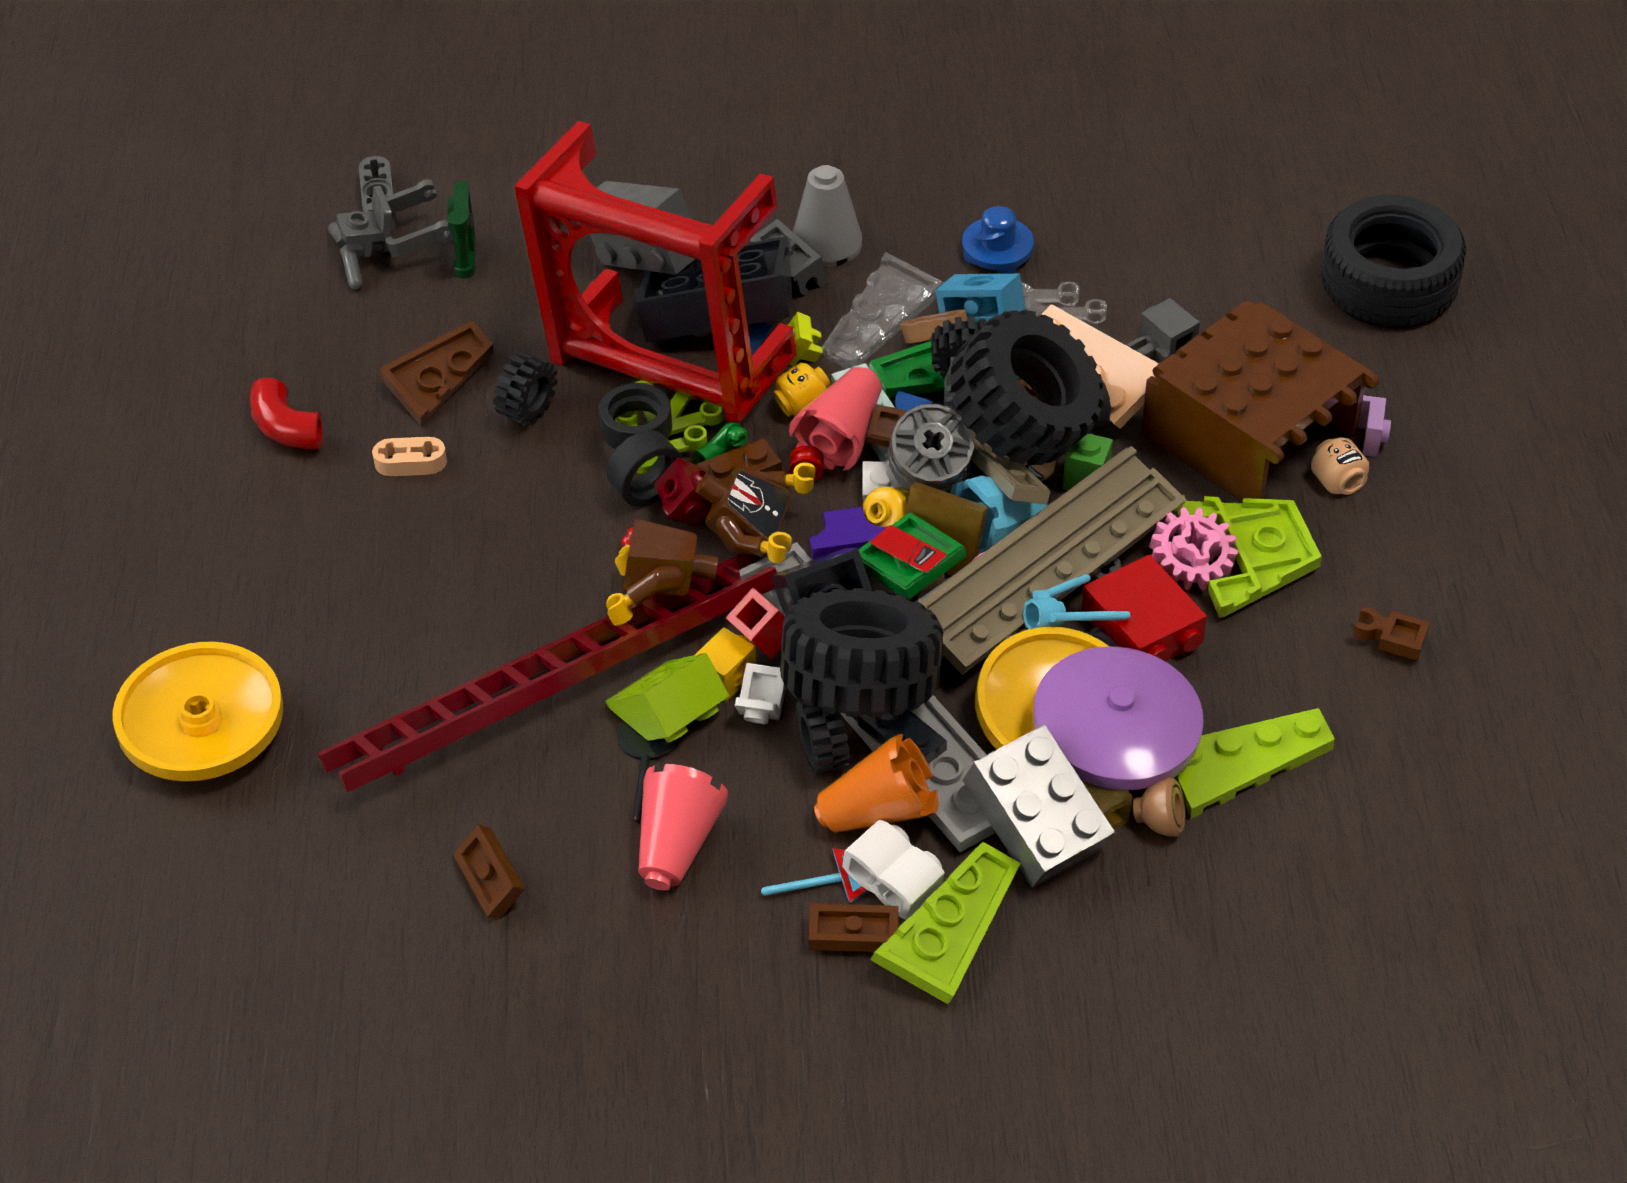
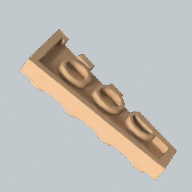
[1041,304,1159,429]

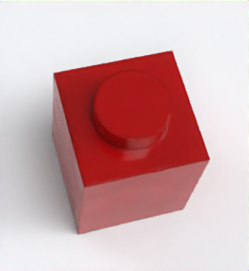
[726,588,785,659]

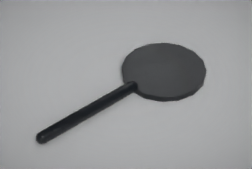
[618,721,680,823]

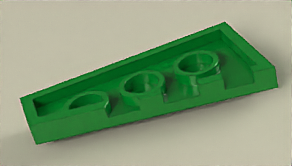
[869,341,1021,397]

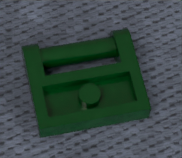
[447,181,476,279]

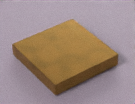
[905,482,988,576]

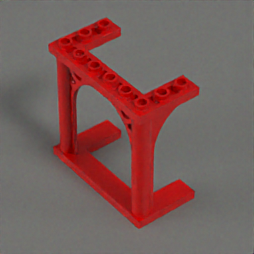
[514,121,797,424]

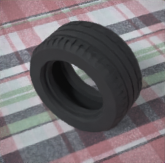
[1320,195,1466,328]

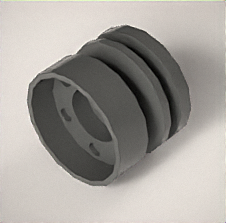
[885,404,974,493]

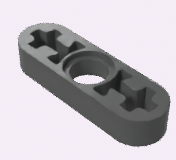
[359,156,397,232]

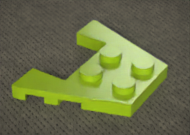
[1174,495,1322,618]

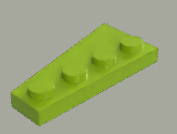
[1173,708,1335,819]
[870,842,1021,1004]

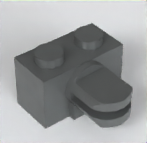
[1126,298,1200,363]

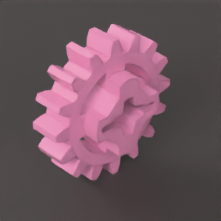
[1149,507,1238,591]

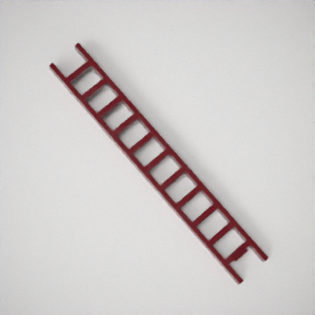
[317,554,777,793]

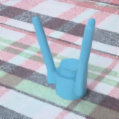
[1023,574,1131,629]

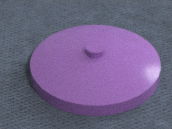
[1033,647,1204,790]

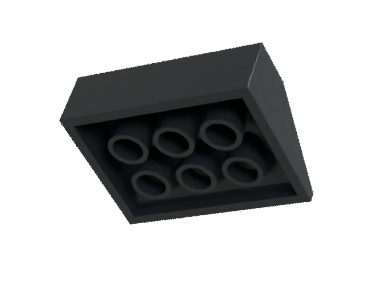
[635,236,792,344]

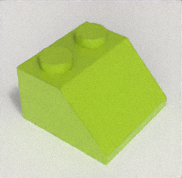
[605,653,729,742]

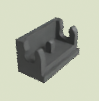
[750,219,828,295]

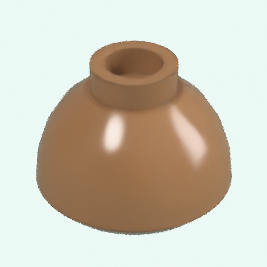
[1133,777,1185,837]

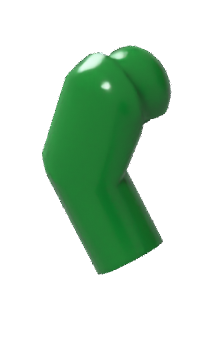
[694,422,748,463]

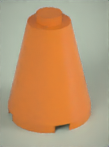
[814,734,939,833]

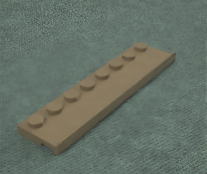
[918,446,1186,675]

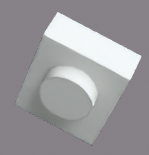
[735,663,786,724]

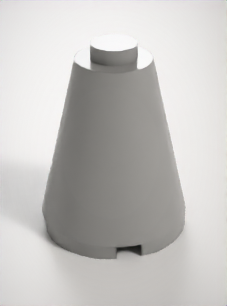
[793,165,862,267]

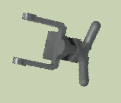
[328,179,453,290]

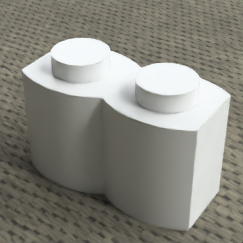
[842,819,945,920]

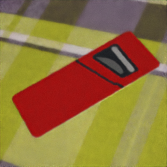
[870,525,946,573]

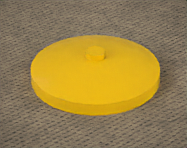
[975,627,1110,750]
[113,642,283,781]

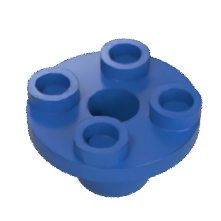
[962,206,1034,274]

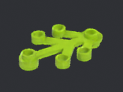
[616,380,723,474]

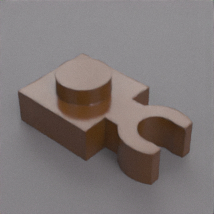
[1352,607,1431,661]

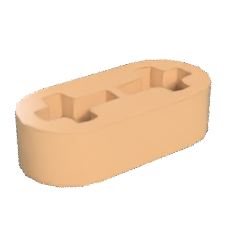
[372,437,447,476]

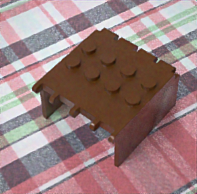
[1141,300,1380,502]

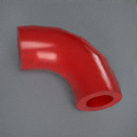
[250,378,323,450]

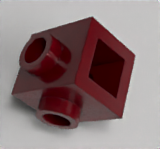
[654,457,712,527]

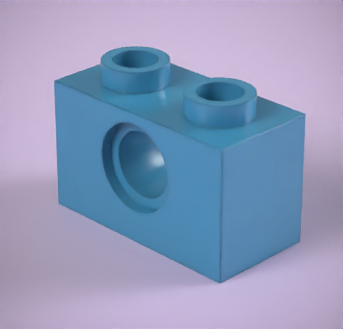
[935,273,1026,323]

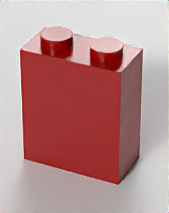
[1081,554,1207,662]

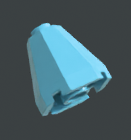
[950,476,1048,554]

